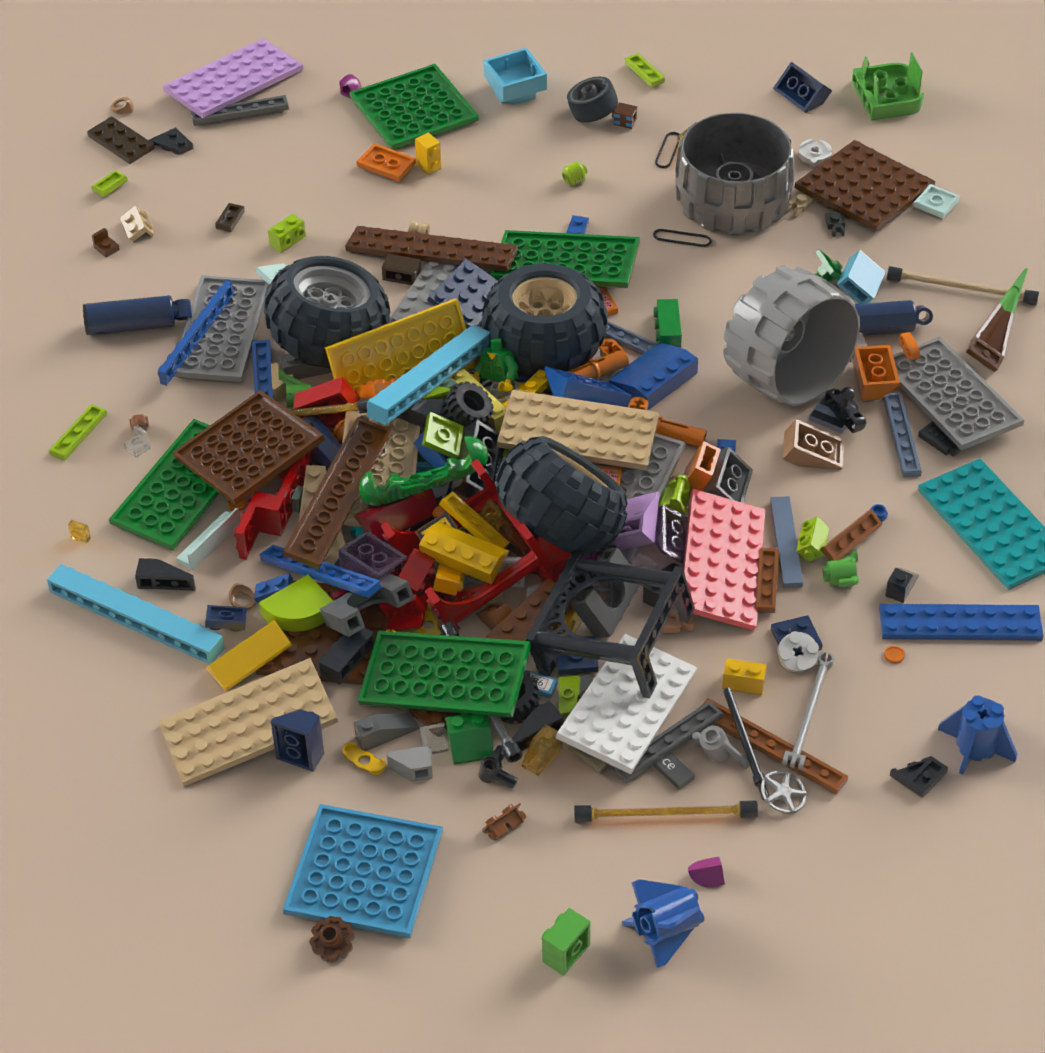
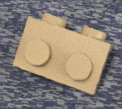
[120,206,154,242]

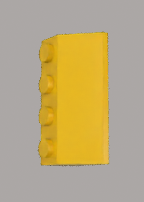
[419,522,509,585]

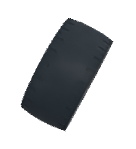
[567,76,618,123]

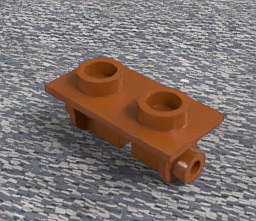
[482,803,526,840]

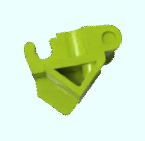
[657,475,690,526]

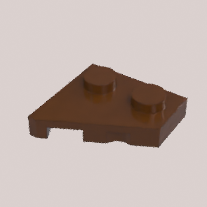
[495,517,530,557]

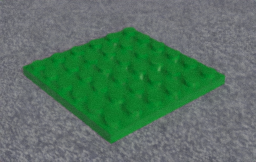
[349,64,479,150]

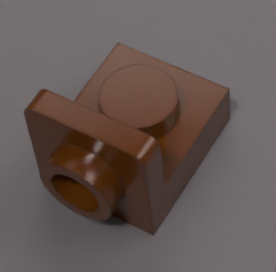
[92,228,120,258]

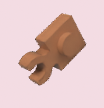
[129,414,149,428]
[661,612,694,633]

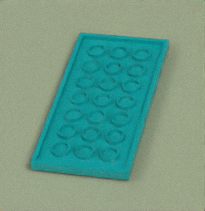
[918,458,1045,590]

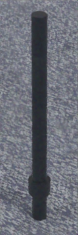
[723,688,770,800]

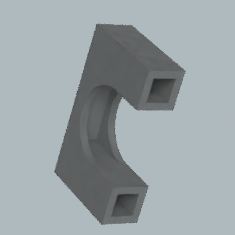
[571,547,640,638]
[320,572,415,637]

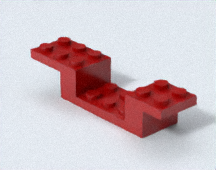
[234,451,312,560]

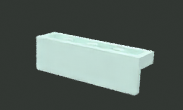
[177,508,241,571]

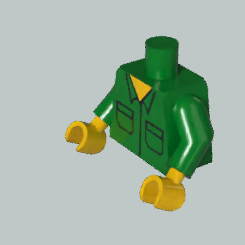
[470,338,519,392]

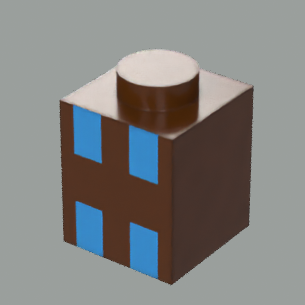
[612,102,638,129]

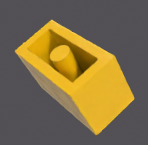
[415,132,441,175]
[722,658,766,695]

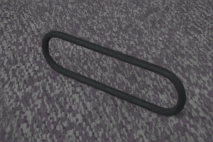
[655,132,682,168]
[653,229,712,247]

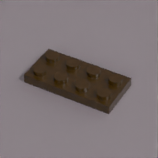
[87,116,155,164]

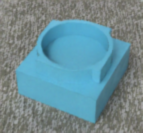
[483,48,547,103]

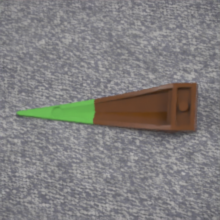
[965,268,1028,372]

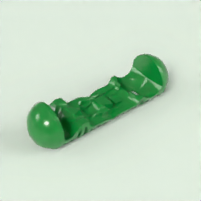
[359,436,488,506]

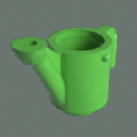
[278,369,311,418]
[822,550,859,587]

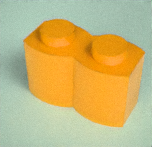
[433,563,465,596]

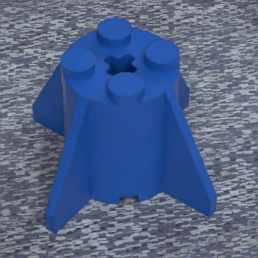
[938,695,1018,775]
[622,879,704,967]

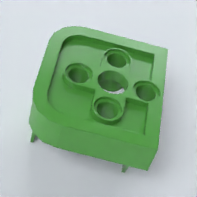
[851,52,924,121]

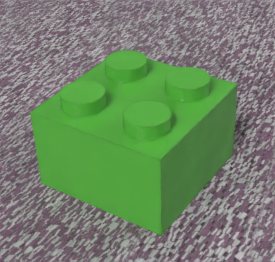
[541,908,591,976]

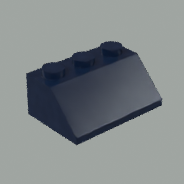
[773,62,832,113]
[271,709,324,772]

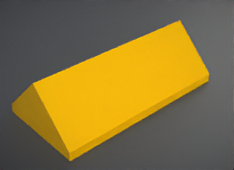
[205,620,292,691]

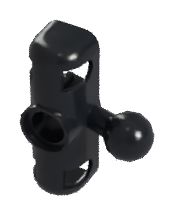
[824,387,867,434]

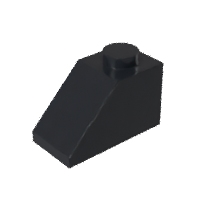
[885,568,919,603]

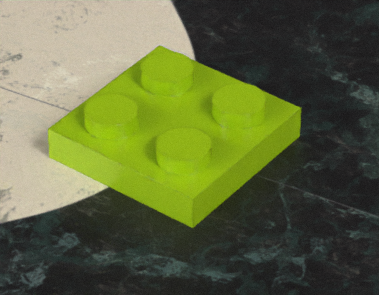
[422,412,464,459]

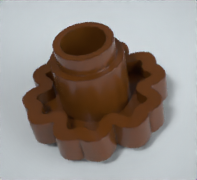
[309,916,355,962]

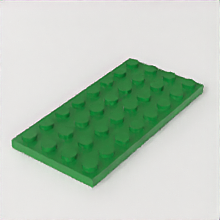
[491,230,640,288]
[109,419,220,551]
[357,631,531,717]

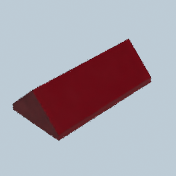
[354,489,438,545]

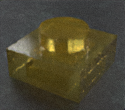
[68,520,91,543]

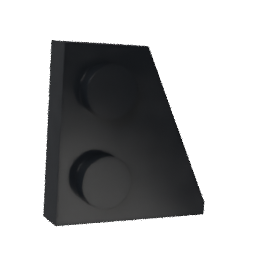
[149,127,193,155]
[890,756,948,798]

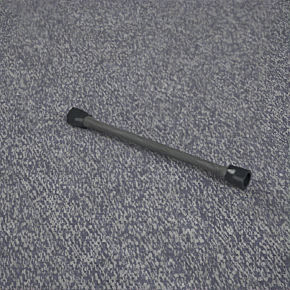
[440,622,523,763]

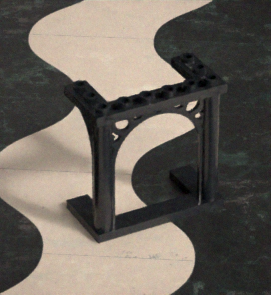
[526,551,695,699]

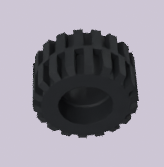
[442,381,494,427]
[498,670,540,724]

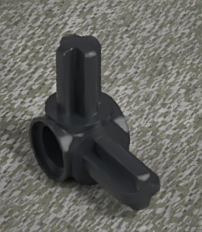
[478,745,518,788]

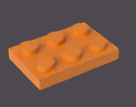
[356,143,416,182]

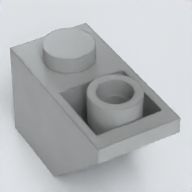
[387,746,433,781]

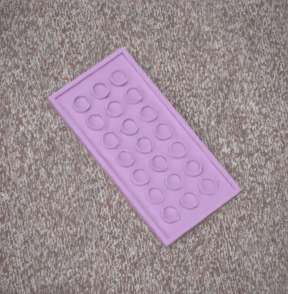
[163,39,303,118]

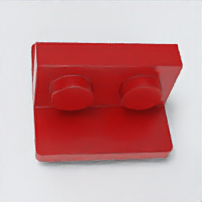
[379,594,428,632]

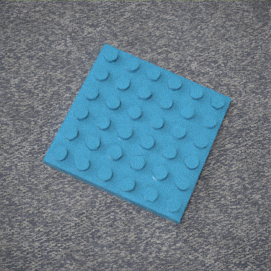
[283,804,443,938]

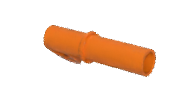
[550,339,629,388]
[628,397,707,447]

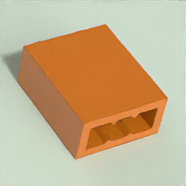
[683,441,721,500]

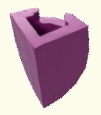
[339,74,362,98]
[688,857,725,887]

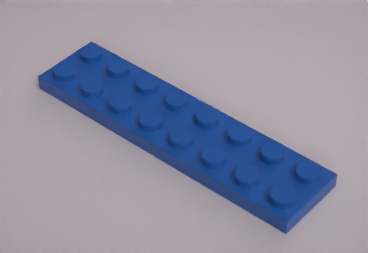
[879,604,1044,641]

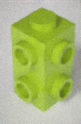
[796,517,829,562]

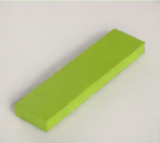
[49,404,107,461]

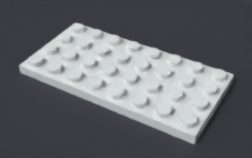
[556,634,697,774]

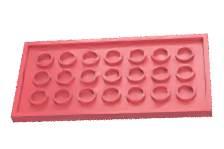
[683,489,765,631]

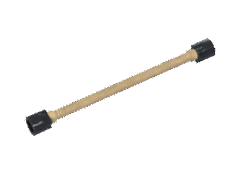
[887,266,1039,305]

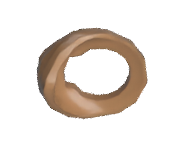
[110,97,134,114]
[229,583,255,610]

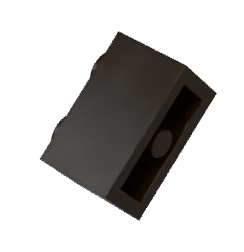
[382,254,422,285]

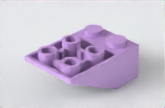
[613,492,659,550]

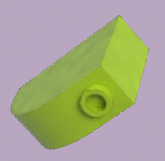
[259,575,333,632]

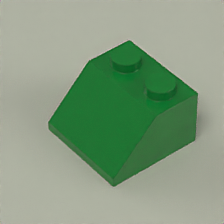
[446,714,494,765]

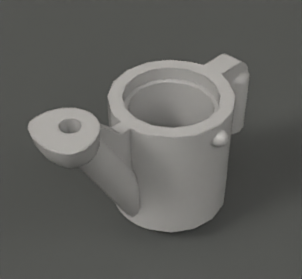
[692,726,750,768]

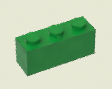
[653,299,682,348]

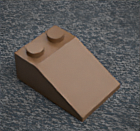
[783,419,844,470]

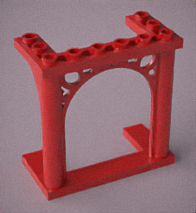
[381,459,552,630]

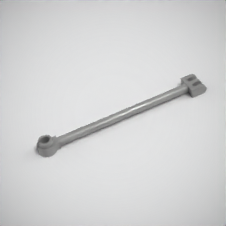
[782,652,834,770]

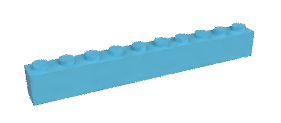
[367,324,490,425]
[47,564,225,664]

